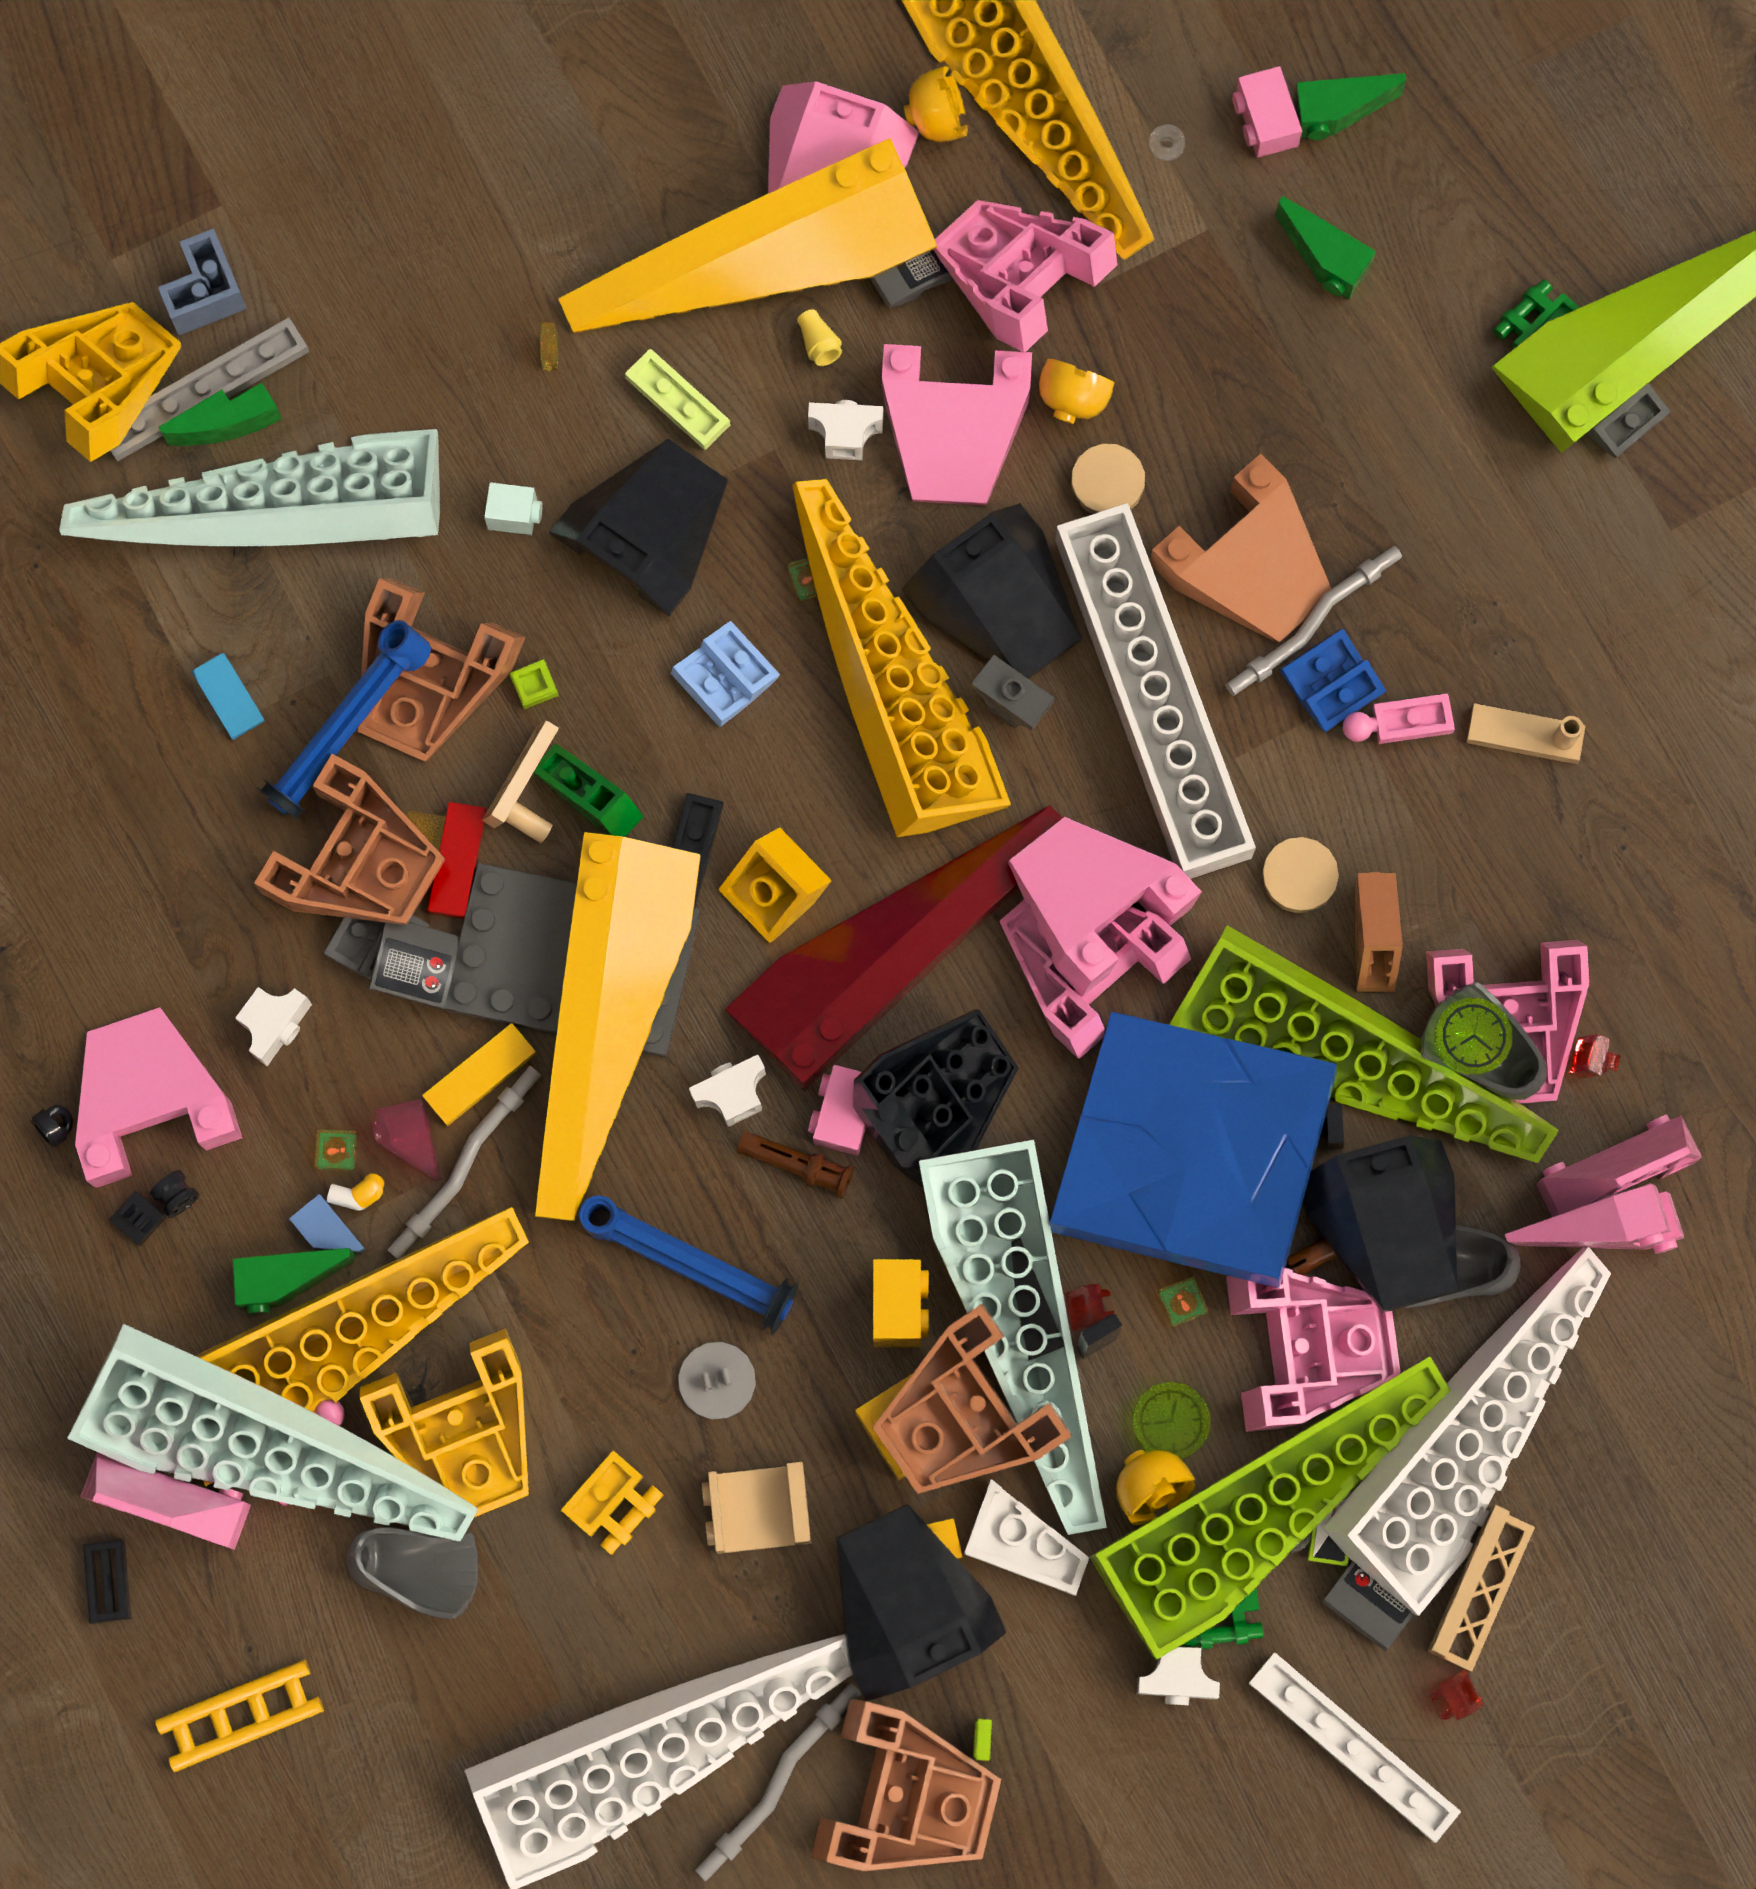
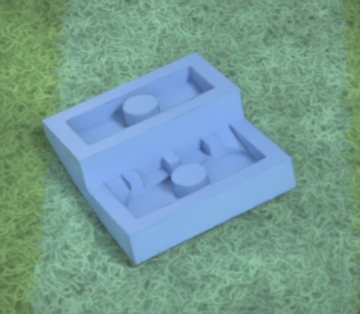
[671,621,780,728]

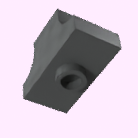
[971,655,1055,731]

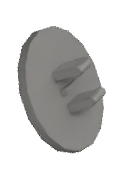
[678,1342,756,1420]

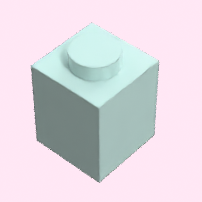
[484,483,542,535]

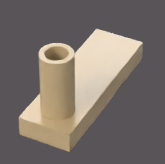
[1466,703,1586,764]
[482,720,559,844]

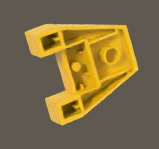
[0,302,181,462]
[360,1328,529,1517]

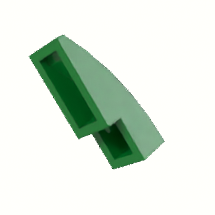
[158,382,282,446]

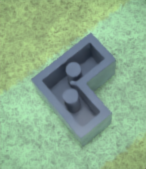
[158,228,247,336]

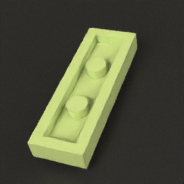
[625,348,730,450]

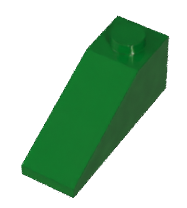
[1293,73,1406,140]
[1275,196,1376,300]
[533,743,644,837]
[233,1248,355,1315]

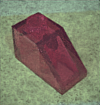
[371,1099,442,1181]

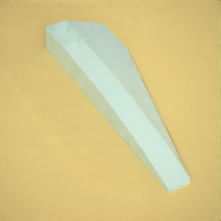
[60,429,440,546]
[919,1140,1107,1535]
[67,1324,478,1541]

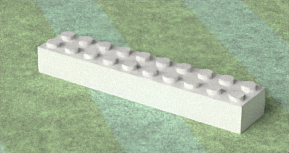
[1055,503,1256,879]

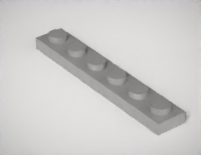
[111,318,309,462]

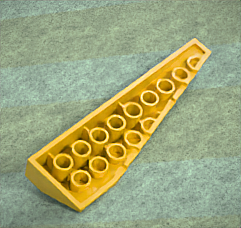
[902,0,1155,260]
[558,138,937,333]
[792,479,1011,837]
[535,832,701,1221]
[195,1207,529,1486]

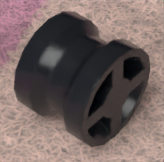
[150,1170,200,1218]

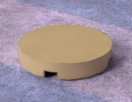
[1071,444,1145,514]
[1262,837,1339,913]

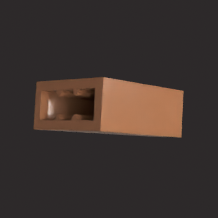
[1354,872,1403,992]

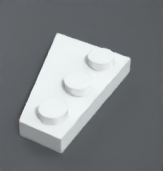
[964,1479,1089,1596]

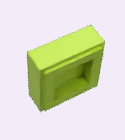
[509,659,559,710]
[973,1719,992,1761]

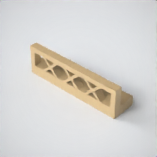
[1427,1505,1535,1672]

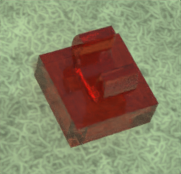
[1569,1034,1621,1078]
[1065,1283,1115,1331]
[1430,1670,1484,1720]

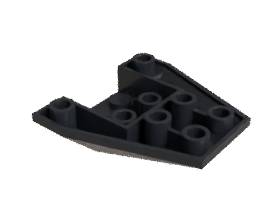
[550,439,728,617]
[902,503,1082,679]
[853,1009,1019,1189]
[1302,1135,1458,1313]
[836,1504,1007,1702]

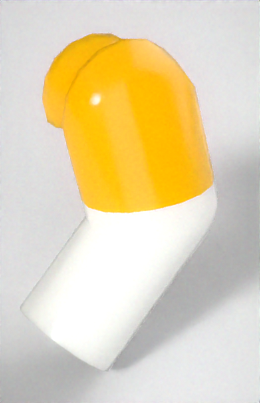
[327,1173,384,1211]

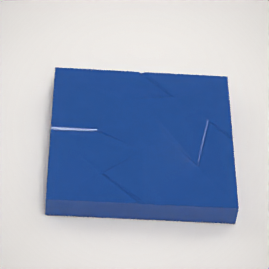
[1050,1012,1337,1288]

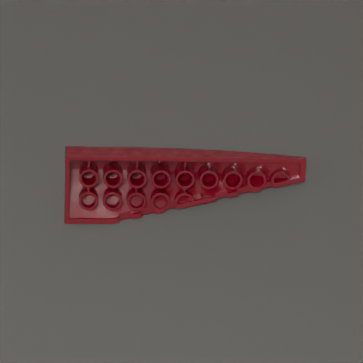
[725,805,1063,1092]

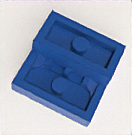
[1278,629,1386,732]

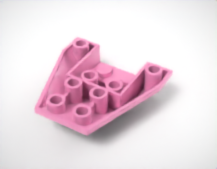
[768,82,919,194]

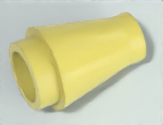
[797,309,842,366]

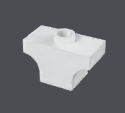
[808,400,883,460]
[236,987,312,1066]
[689,1055,766,1127]
[1136,1647,1220,1705]

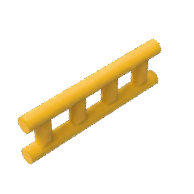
[155,1659,324,1773]

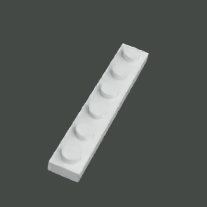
[1248,1652,1461,1843]

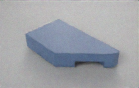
[289,1194,366,1253]

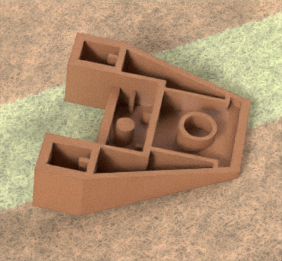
[1150,453,1331,644]
[358,578,526,762]
[254,754,445,925]
[872,1304,1072,1494]
[811,1699,1001,1871]

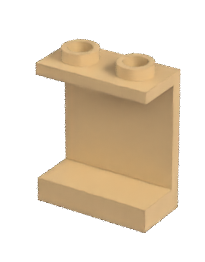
[702,1462,811,1554]

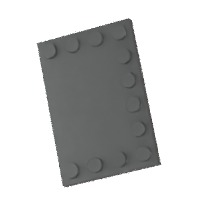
[444,863,701,1058]

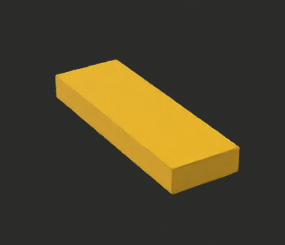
[422,1023,537,1127]

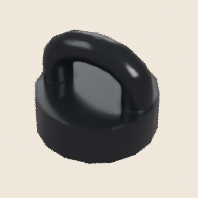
[31,1105,73,1147]

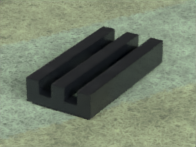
[83,1539,131,1624]

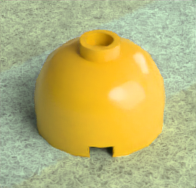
[904,66,968,142]
[1039,358,1115,424]
[1116,1450,1196,1525]

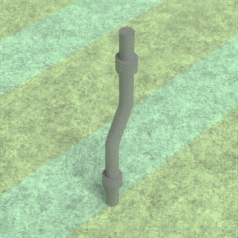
[1225,546,1402,696]
[387,1066,542,1259]
[695,1683,861,1881]

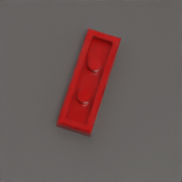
[428,802,487,919]

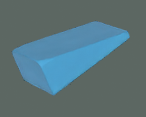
[192,653,265,740]

